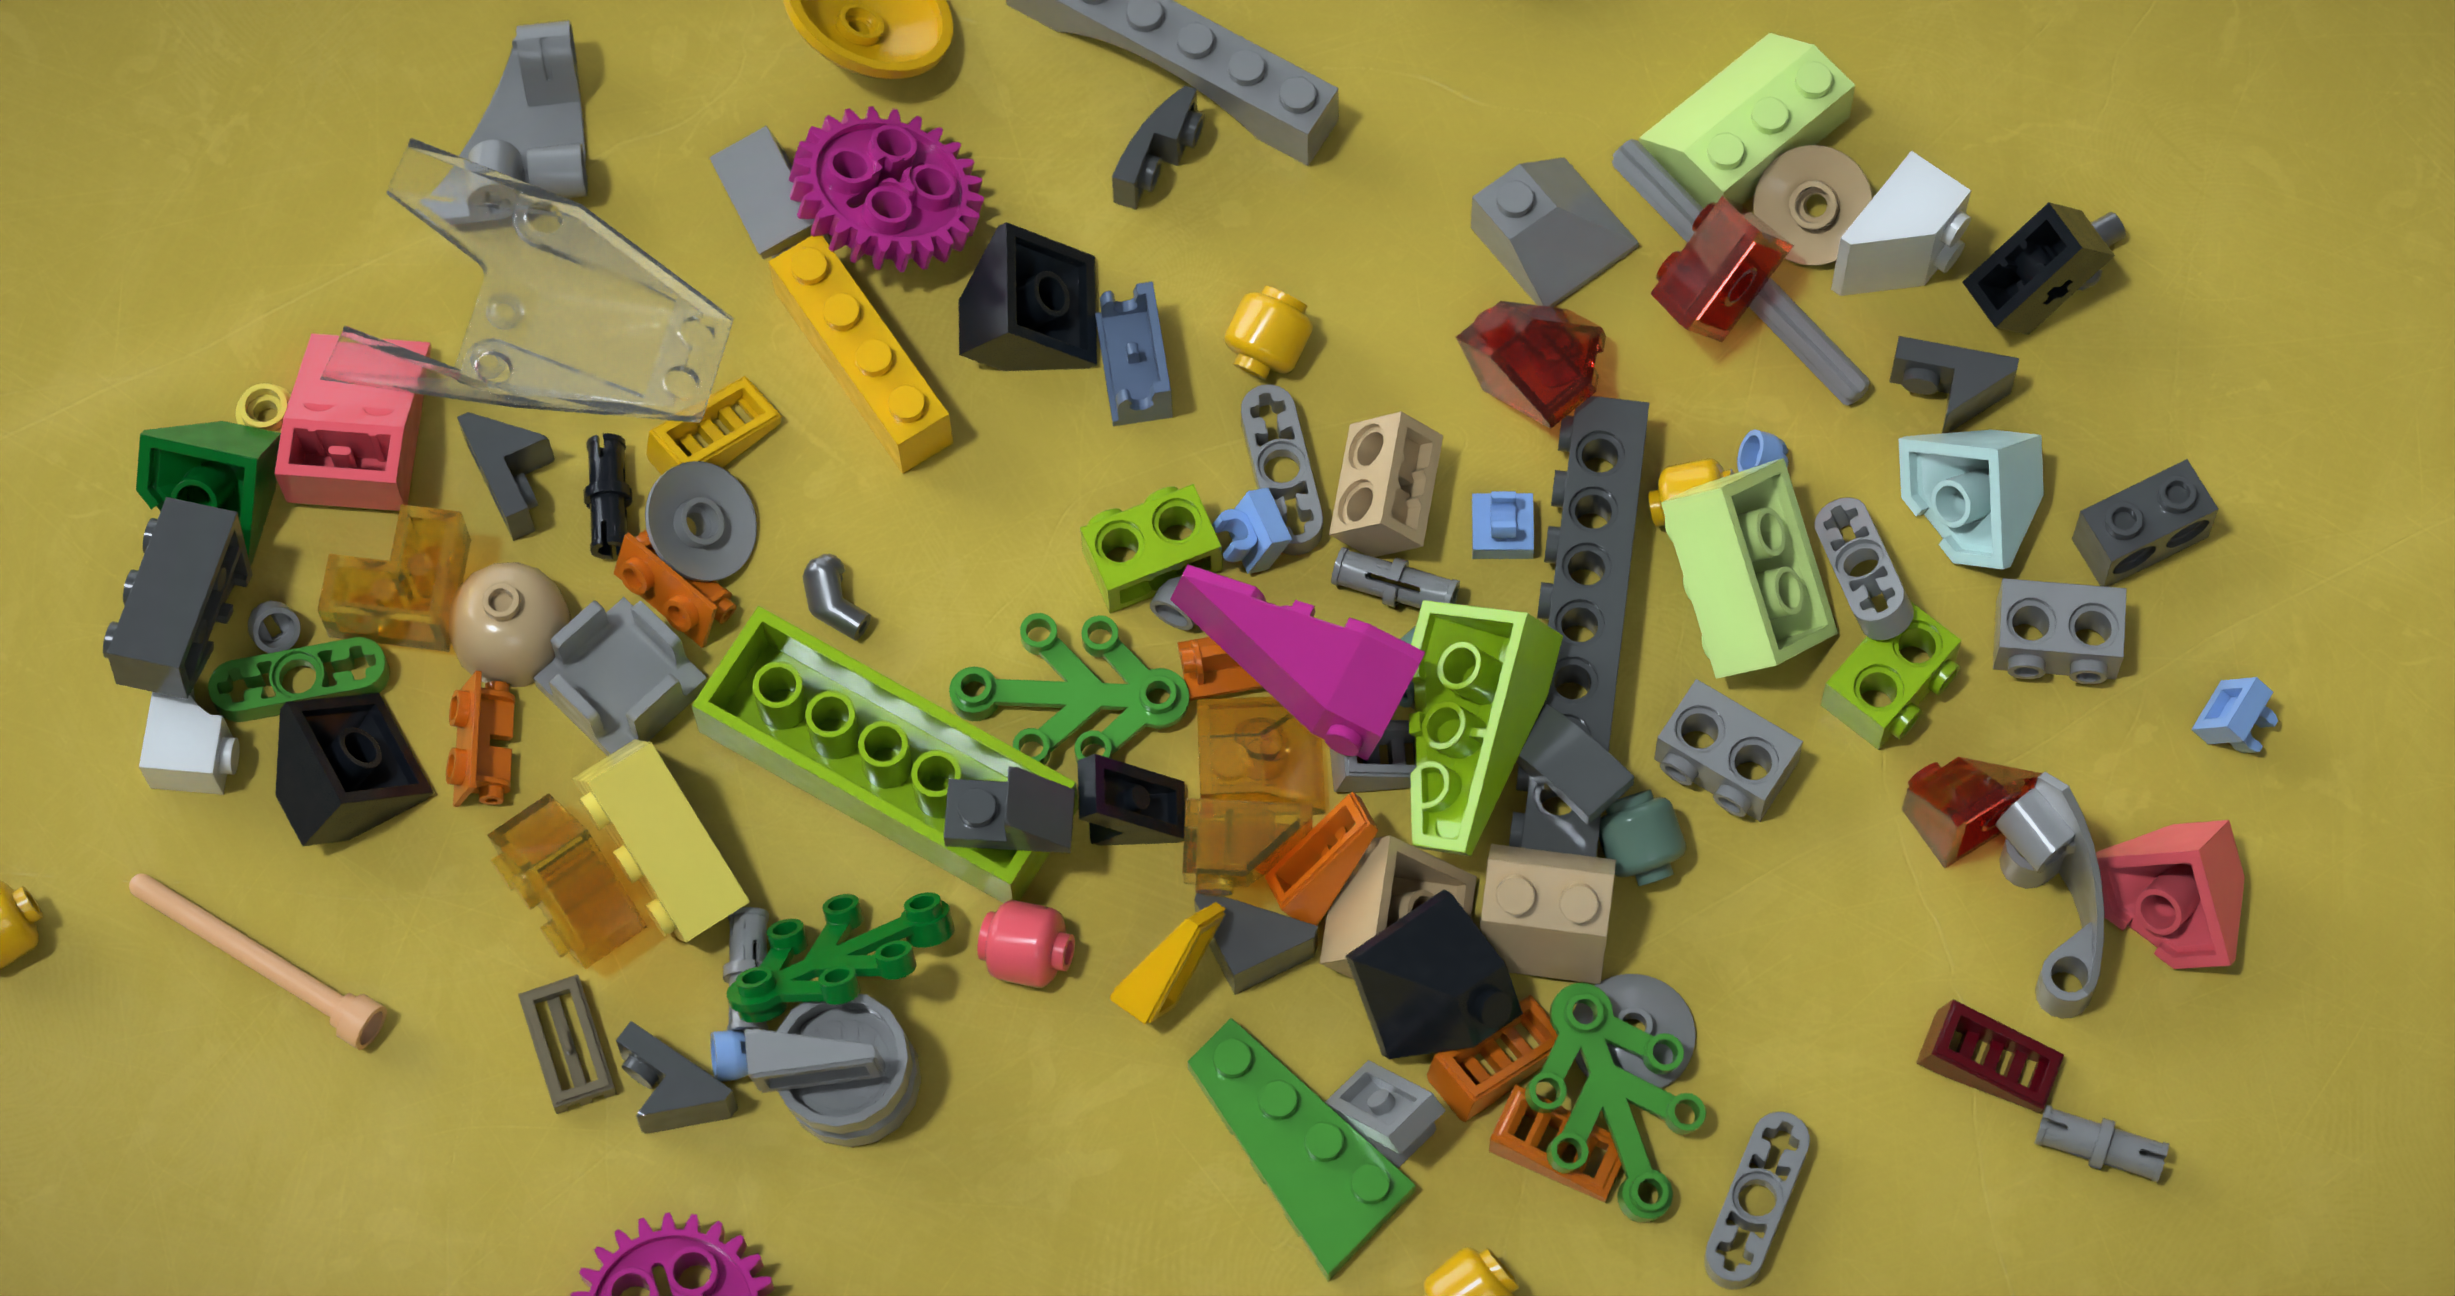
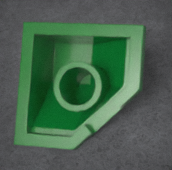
[136,421,281,566]

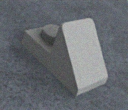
[1325,1060,1445,1168]

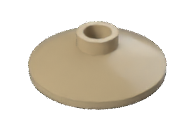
[1753,145,1873,265]

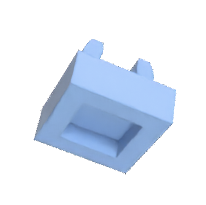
[1212,487,1292,574]
[1472,491,1534,559]
[2191,677,2278,753]

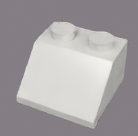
[1831,151,1971,296]

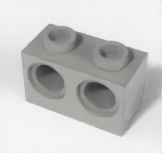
[1993,578,2127,684]
[1654,679,1803,821]

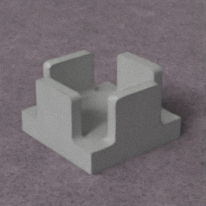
[534,597,708,756]

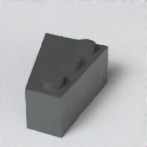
[103,497,253,699]

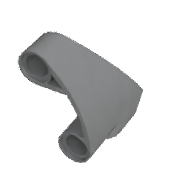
[421,20,588,225]
[1996,772,2104,1019]

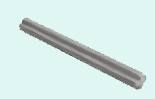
[1612,139,1870,406]

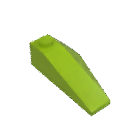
[1409,600,1563,856]

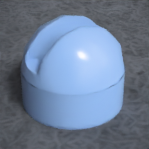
[1737,429,1789,472]
[710,1030,748,1082]

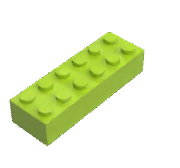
[692,606,1079,903]

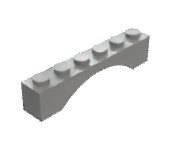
[1006,0,1338,166]

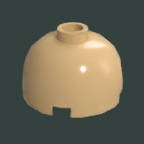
[449,562,572,688]

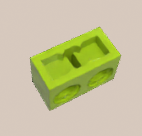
[1080,484,1223,613]
[1821,601,1961,750]

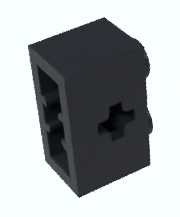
[1962,202,2115,335]

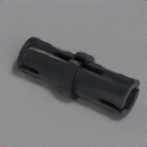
[583,433,633,559]

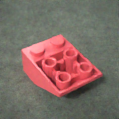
[274,334,431,512]

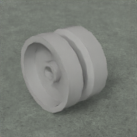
[776,994,922,1147]

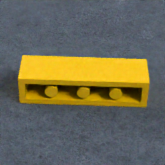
[768,235,953,474]

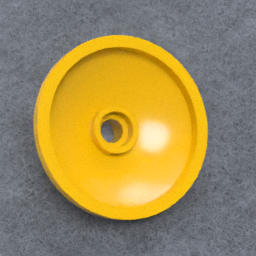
[783,0,953,79]

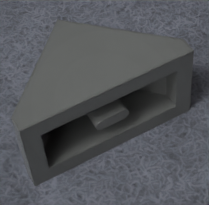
[1194,888,1318,995]

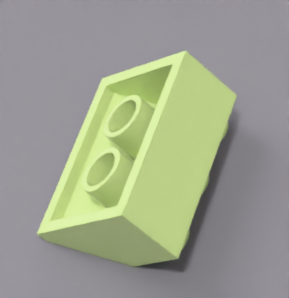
[1639,33,1855,223]
[1661,458,1838,679]

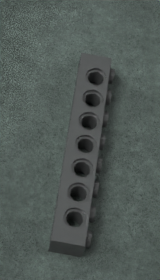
[1509,394,1649,857]

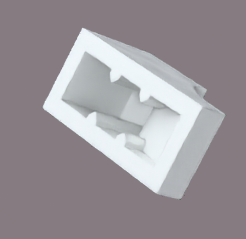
[139,688,239,795]

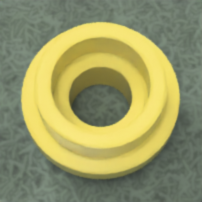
[235,383,291,433]

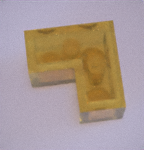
[317,504,471,652]
[487,793,648,970]

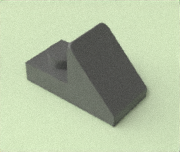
[1890,336,2019,433]
[457,412,555,541]
[944,767,1075,853]
[616,1021,738,1133]

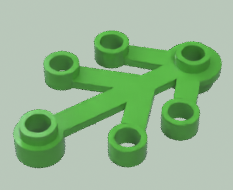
[949,613,1189,765]
[1525,983,1706,1223]

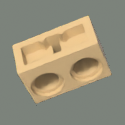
[1329,411,1443,557]

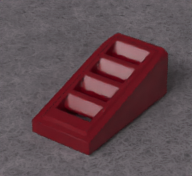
[1917,999,2064,1113]

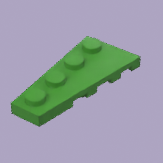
[1187,1018,1416,1281]

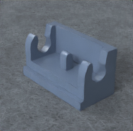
[1095,281,1173,426]

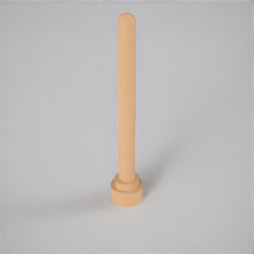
[129,874,387,1050]

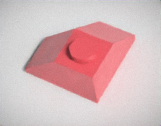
[2096,820,2245,969]

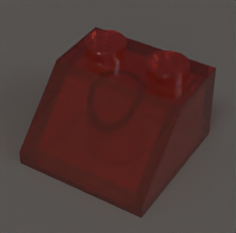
[1650,196,1794,342]

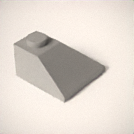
[1471,157,1639,314]

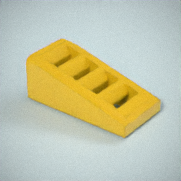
[646,376,782,475]
[1110,902,1226,1025]

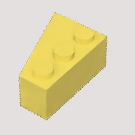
[572,739,750,942]

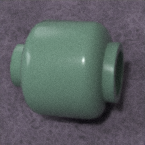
[1599,789,1686,886]

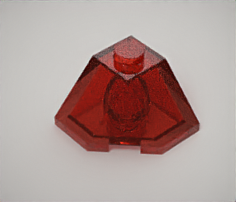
[1456,301,1606,429]
[1902,757,2042,869]

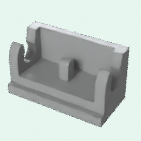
[709,126,831,260]

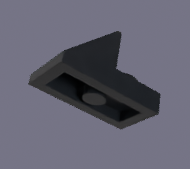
[1078,754,1186,846]

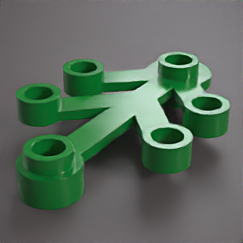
[726,892,955,1023]

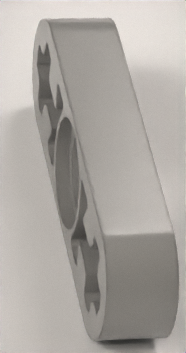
[1241,384,1323,555]
[1815,497,1914,640]
[1704,1112,1810,1290]

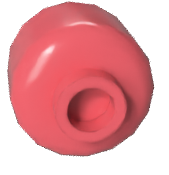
[977,900,1075,988]

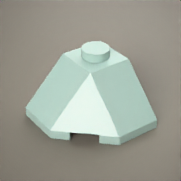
[1899,429,2044,570]

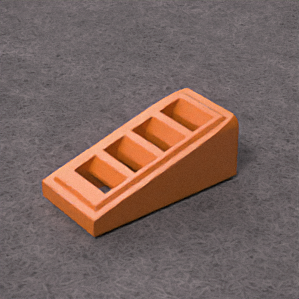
[1265,791,1378,926]
[1427,995,1558,1122]
[1489,1084,1622,1203]

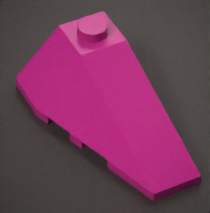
[1170,564,1425,761]

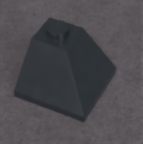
[959,222,1097,371]
[275,692,434,846]
[1345,889,1523,1059]

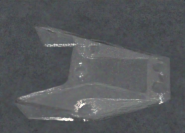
[320,138,734,423]

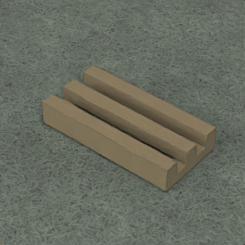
[518,974,617,1114]

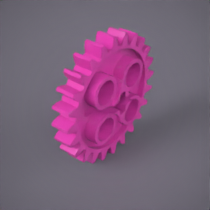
[789,106,984,272]
[571,1213,775,1296]

